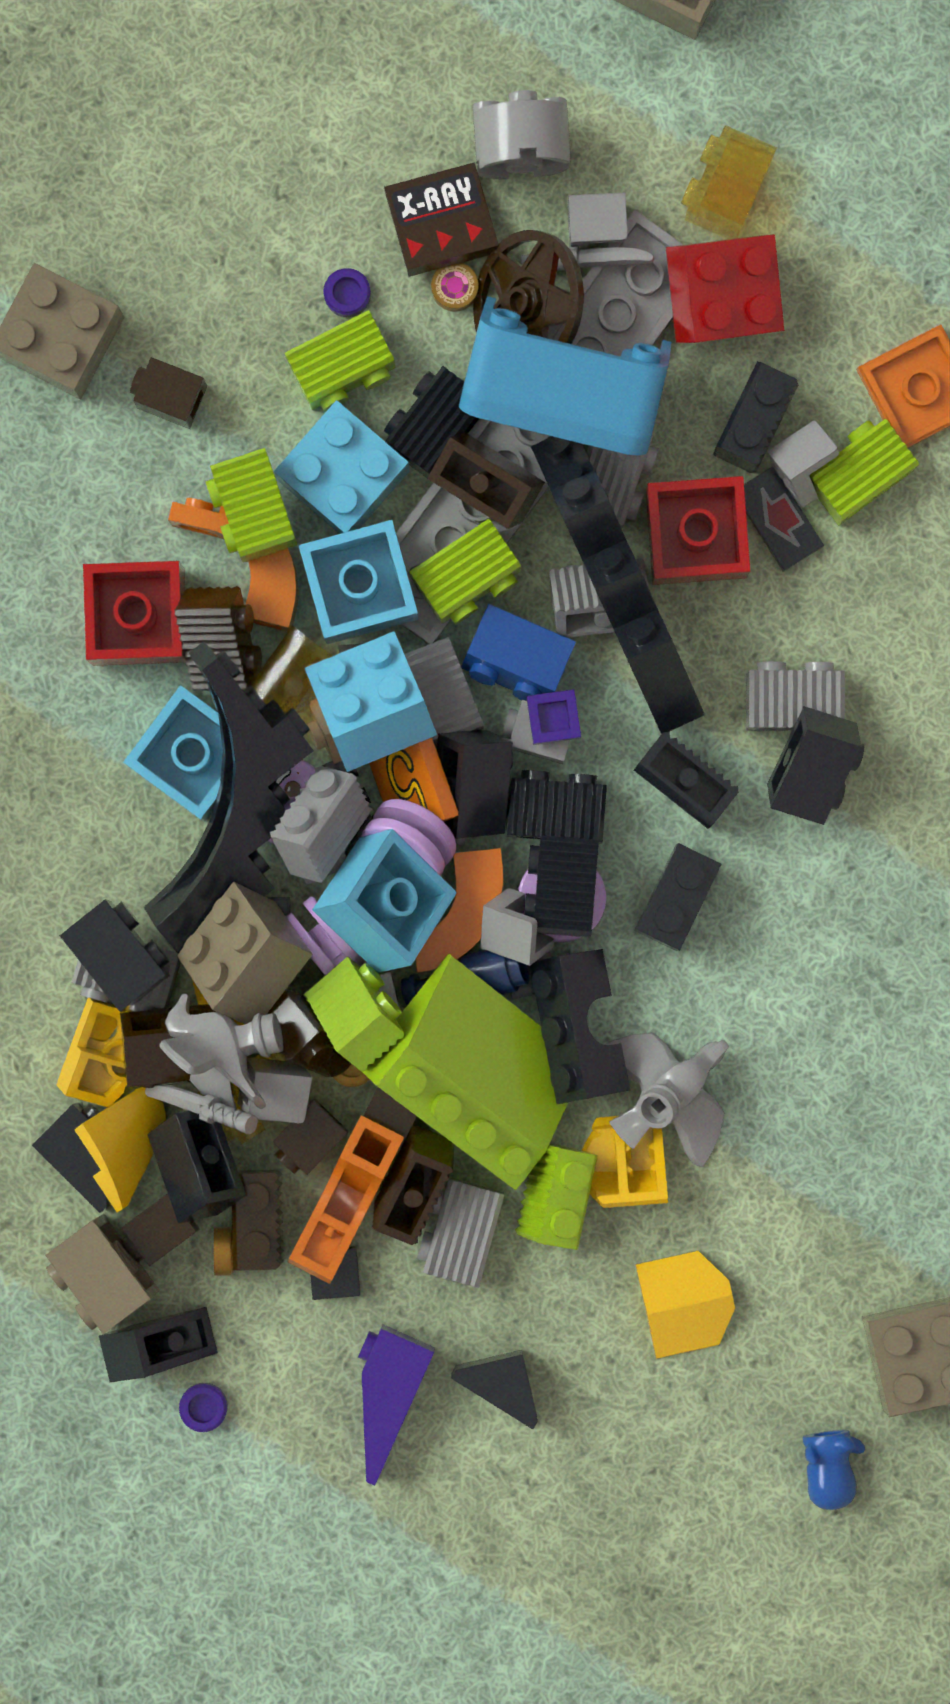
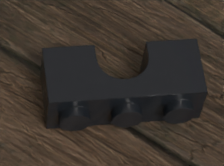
[530,949,630,1105]

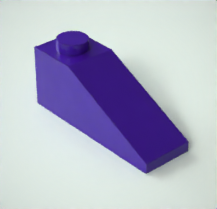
[358,1324,435,1486]

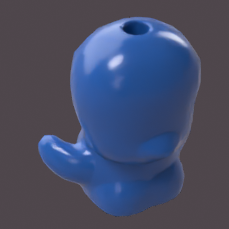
[803,1430,865,1510]

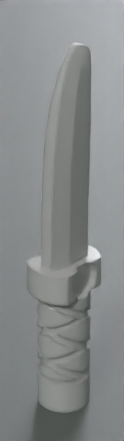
[521,246,654,272]
[145,1085,258,1134]

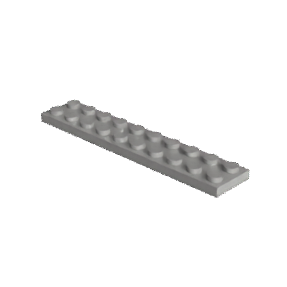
[396,210,683,645]

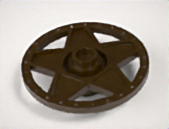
[473,230,584,344]

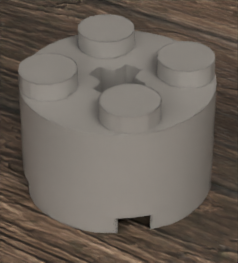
[472,90,571,180]

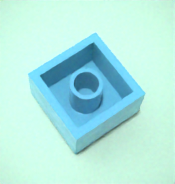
[274,400,410,534]
[299,520,419,645]
[305,631,437,772]
[123,685,223,823]
[312,829,457,973]

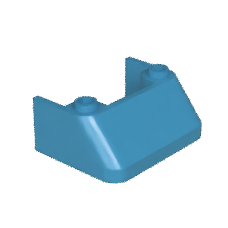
[459,296,672,456]

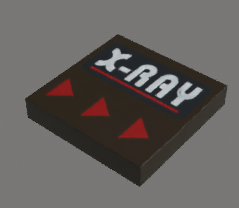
[384,162,499,277]

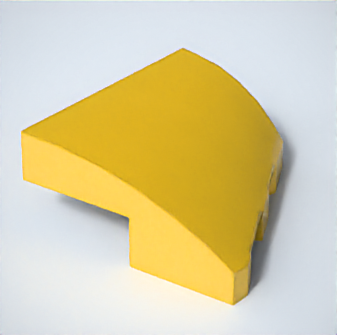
[56,997,133,1107]
[74,1087,166,1213]

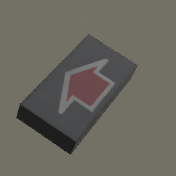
[744,466,824,572]

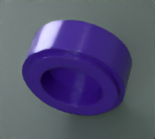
[323,268,371,317]
[179,1383,228,1432]

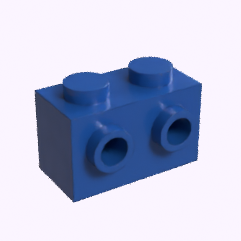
[461,604,576,701]

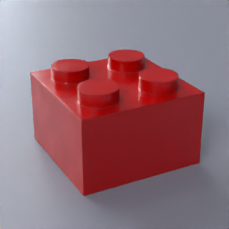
[666,234,785,343]
[645,476,751,585]
[83,561,186,666]

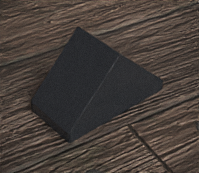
[451,1350,538,1429]

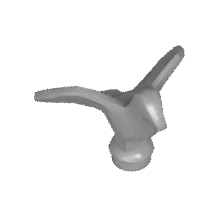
[160,994,283,1109]
[605,1032,729,1167]

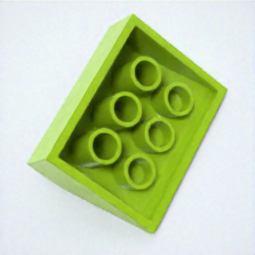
[361,953,568,1190]

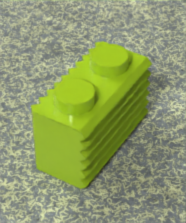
[284,310,396,411]
[809,419,919,526]
[205,448,298,563]
[409,519,521,624]
[304,956,404,1071]
[515,1144,597,1250]

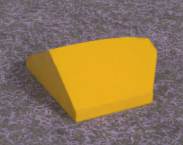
[581,1116,668,1208]
[635,1251,735,1359]

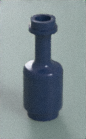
[401,950,529,1006]

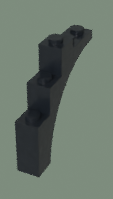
[531,436,705,734]
[144,641,314,953]

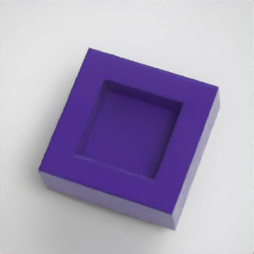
[526,689,581,745]

